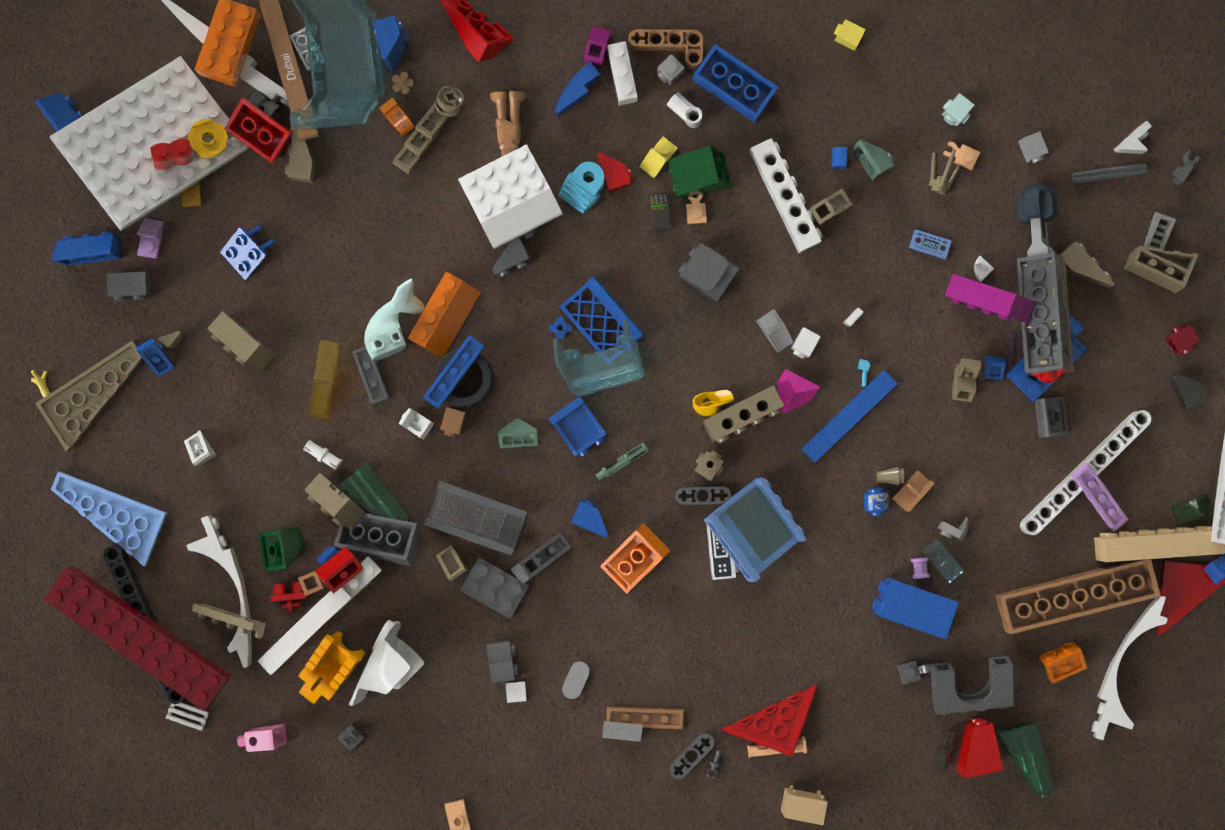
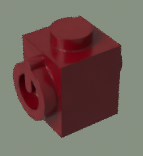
[1165,324,1200,355]

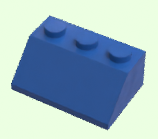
[372,16,409,73]
[35,93,84,132]
[52,231,121,266]

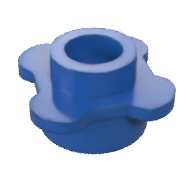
[549,317,572,340]

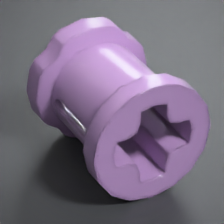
[911,557,930,579]

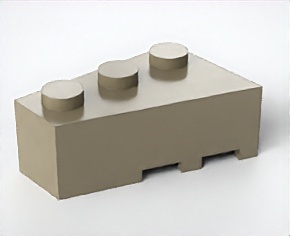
[1124,246,1199,293]
[207,311,276,372]

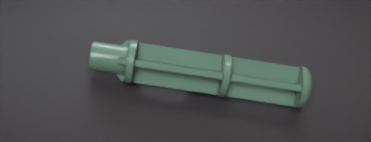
[595,443,649,481]

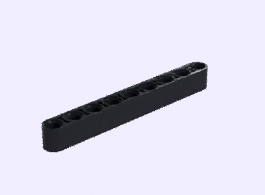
[103,545,186,704]

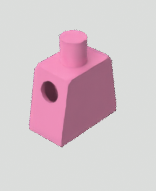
[237,724,287,752]

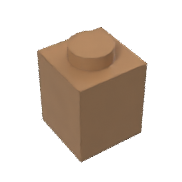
[440,407,466,437]
[298,571,327,596]

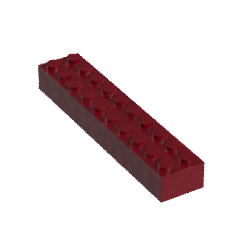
[43,566,232,711]

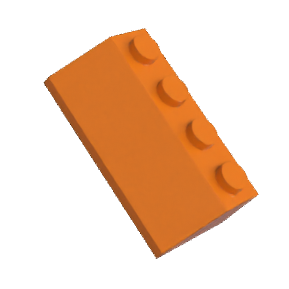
[408,272,481,358]

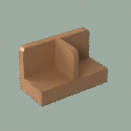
[892,470,935,512]

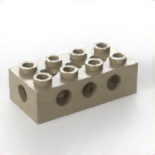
[702,385,784,443]

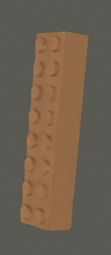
[995,559,1160,634]

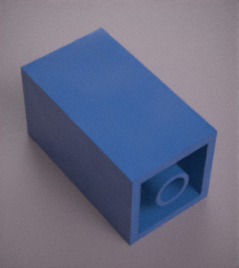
[872,577,959,639]

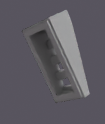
[1144,212,1176,250]

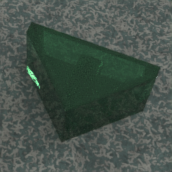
[1171,493,1214,524]

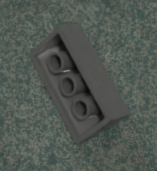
[334,513,418,566]

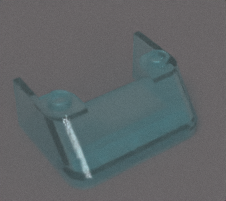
[553,319,644,396]

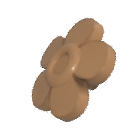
[392,72,414,94]

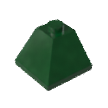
[259,527,302,571]

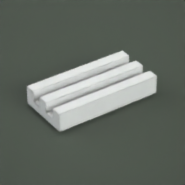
[166,702,209,731]

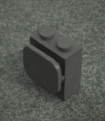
[678,243,739,302]

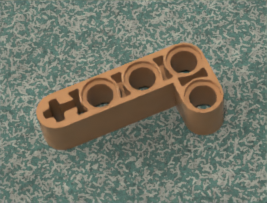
[628,29,703,70]

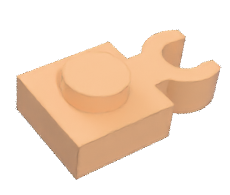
[943,142,980,170]
[686,194,707,224]

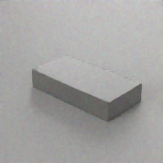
[602,721,642,742]

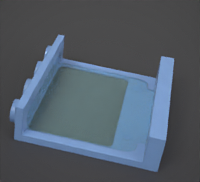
[704,478,807,582]

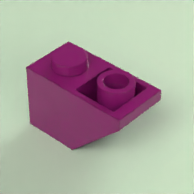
[583,26,611,68]

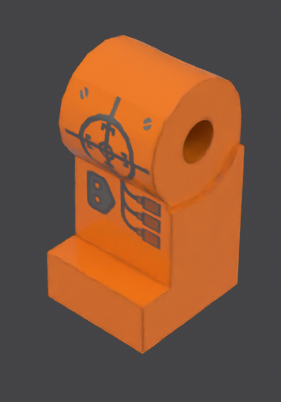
[379,97,415,137]

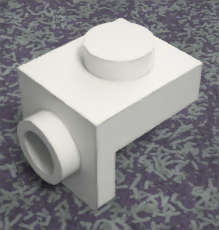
[399,408,434,440]

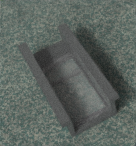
[424,481,527,556]

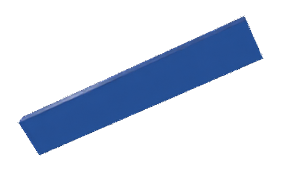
[801,370,897,463]

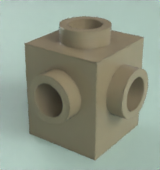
[694,450,724,481]

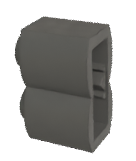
[487,640,518,683]

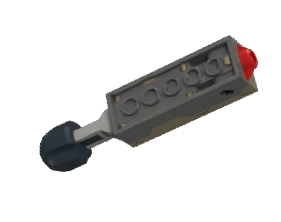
[1017,183,1074,383]

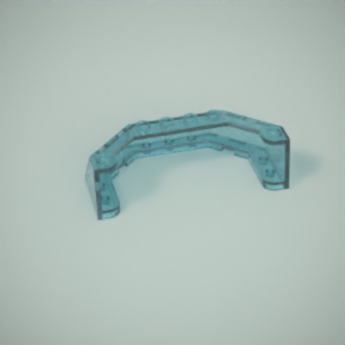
[290,0,386,130]

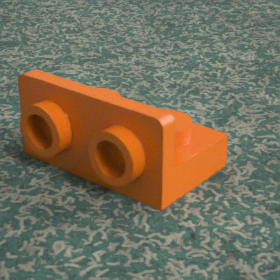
[1039,641,1087,684]

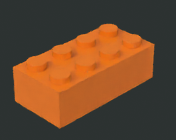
[195,0,261,87]

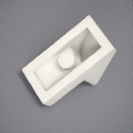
[1114,121,1152,154]

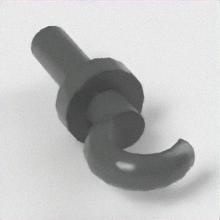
[707,750,721,779]

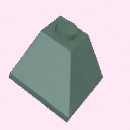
[852,140,894,181]

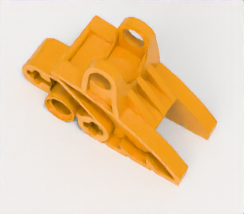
[298,631,365,704]

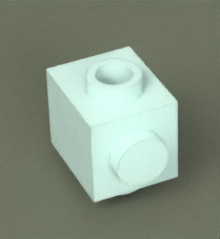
[942,93,974,126]

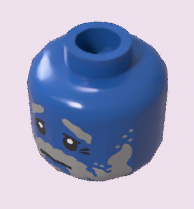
[863,488,889,516]

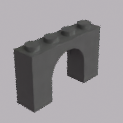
[931,656,1014,715]

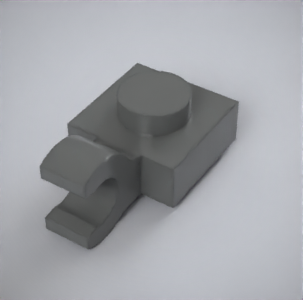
[1171,150,1199,186]
[897,660,931,685]

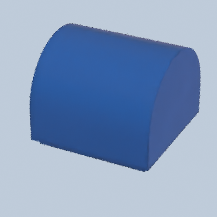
[832,147,848,169]

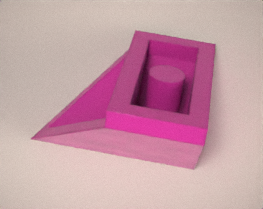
[777,369,820,414]

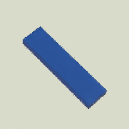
[423,335,485,409]

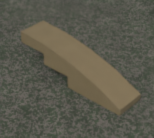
[393,103,449,174]

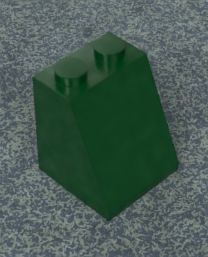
[668,145,732,199]

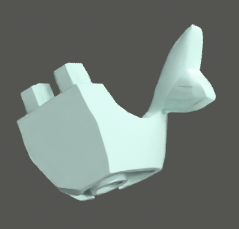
[364,278,425,360]

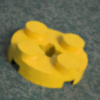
[188,119,228,158]

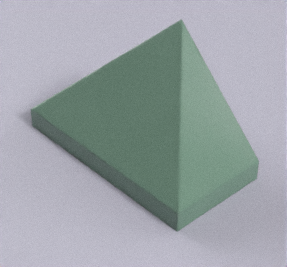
[498,419,538,448]

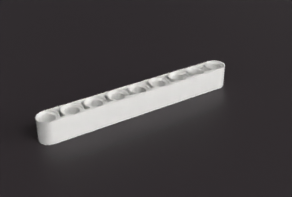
[1020,410,1151,535]

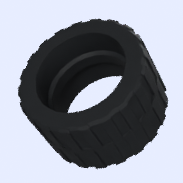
[434,349,494,408]

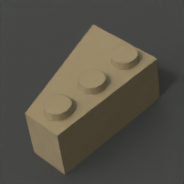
[305,473,364,529]

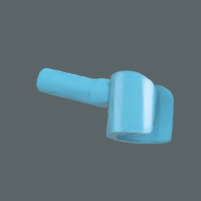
[858,359,870,386]

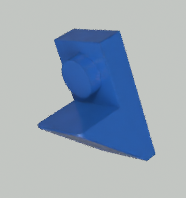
[136,339,174,377]

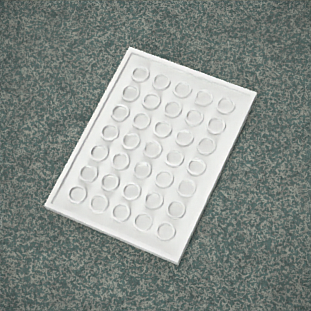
[50,56,250,231]

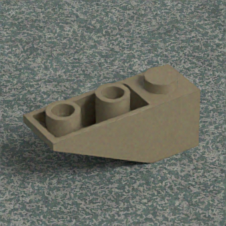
[285,125,315,183]
[1059,241,1114,288]

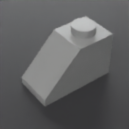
[756,309,793,353]

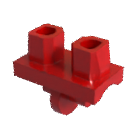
[271,582,309,614]

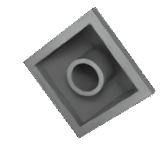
[1035,397,1069,438]

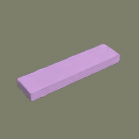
[1072,463,1128,532]

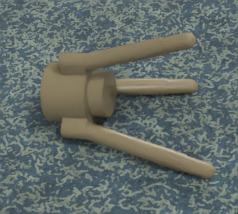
[929,149,961,195]

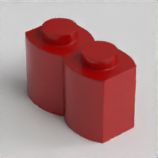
[150,139,193,170]

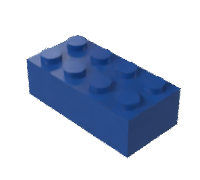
[692,44,778,123]

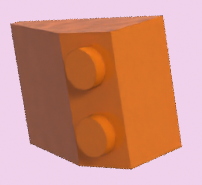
[600,523,671,594]

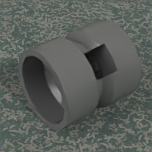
[249,91,282,120]

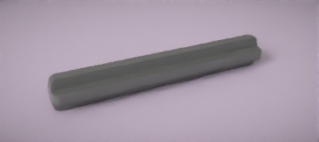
[1071,163,1148,184]

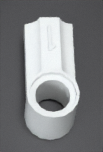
[667,92,702,128]

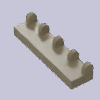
[192,604,266,639]

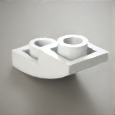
[289,27,324,70]

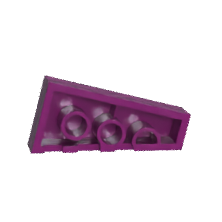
[945,274,1035,324]

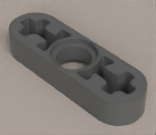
[675,487,731,505]
[670,733,714,779]

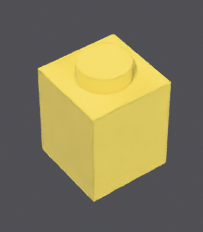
[834,19,866,51]

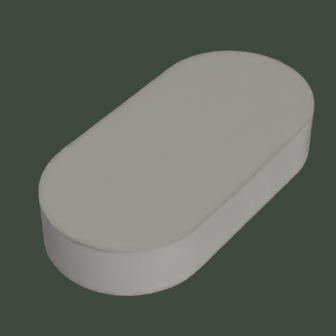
[562,661,589,699]

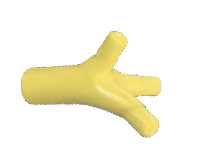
[31,370,50,398]

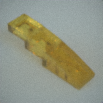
[309,340,340,420]

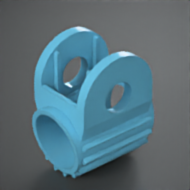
[558,162,604,214]

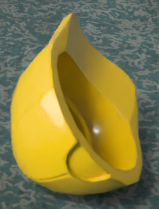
[693,390,734,416]

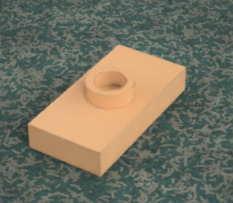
[445,799,471,830]

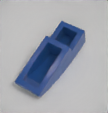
[555,62,600,117]

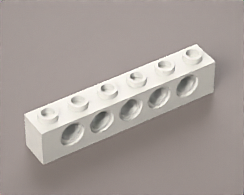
[749,138,822,253]

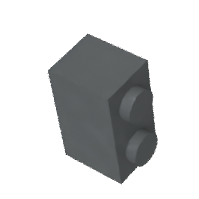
[107,272,151,301]

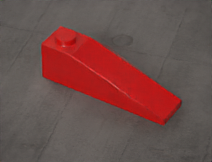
[440,0,513,62]

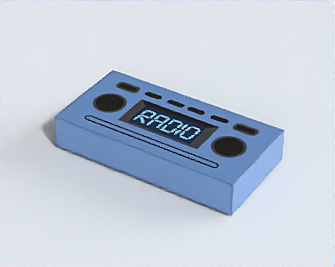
[909,229,952,260]

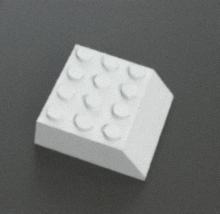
[458,145,562,249]

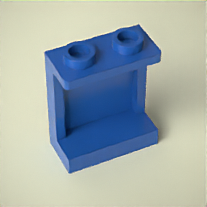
[549,396,606,457]

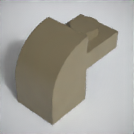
[810,189,852,225]
[952,358,981,402]

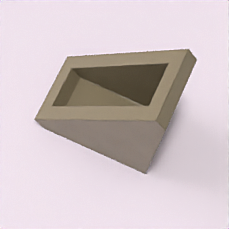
[436,545,468,582]

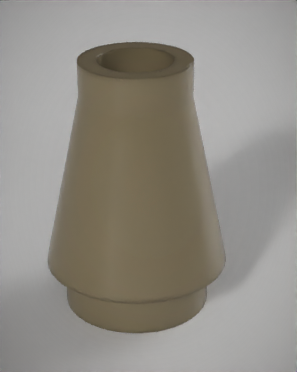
[877,467,904,486]

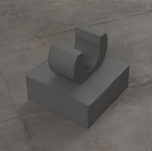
[337,724,365,751]

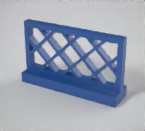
[560,277,645,365]

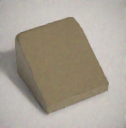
[158,331,185,349]

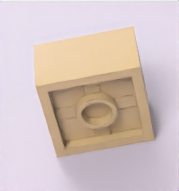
[781,785,828,825]

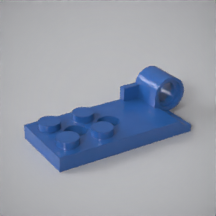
[1006,314,1087,402]

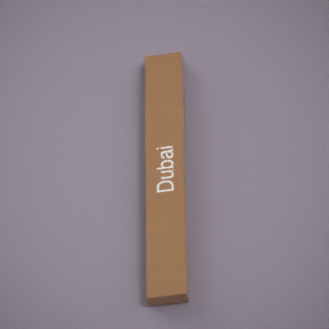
[259,0,318,141]

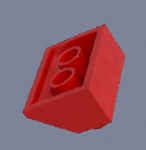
[224,98,291,163]

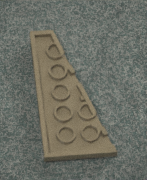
[35,341,143,452]

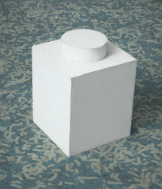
[791,327,821,359]

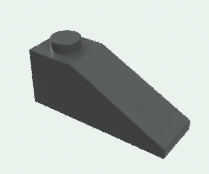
[511,532,571,584]

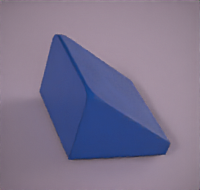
[984,356,1006,380]

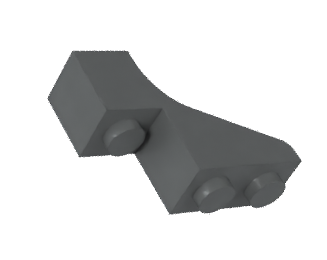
[493,228,537,278]

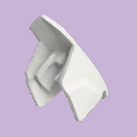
[349,620,424,706]

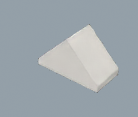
[184,431,216,466]

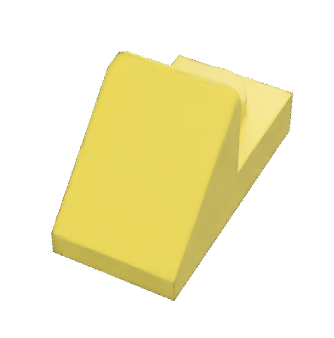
[639,137,678,178]

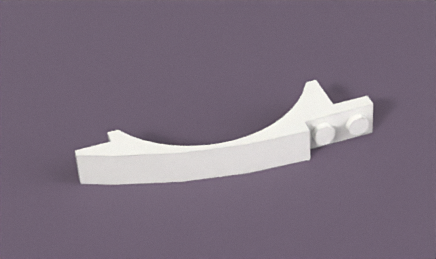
[187,515,252,668]
[258,556,382,675]
[1091,596,1168,740]

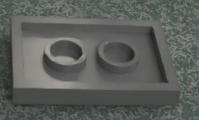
[460,557,529,619]

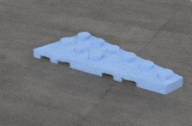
[51,472,167,567]

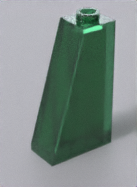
[337,463,412,522]
[995,721,1055,798]

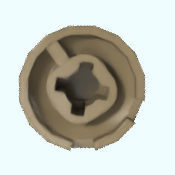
[435,86,464,117]

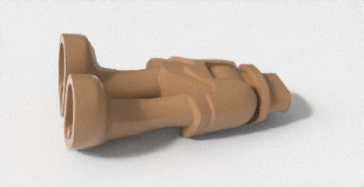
[490,91,526,157]

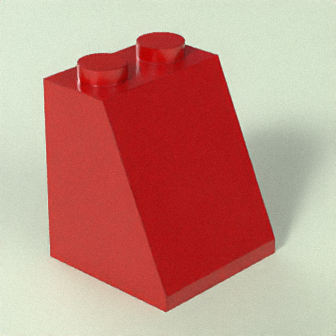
[956,716,1003,779]

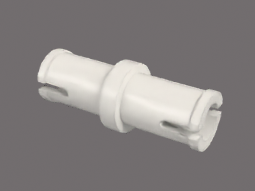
[303,440,342,470]

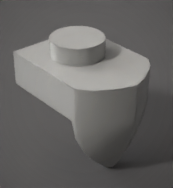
[938,517,969,541]

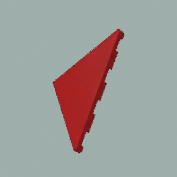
[1156,561,1225,635]
[722,685,817,757]

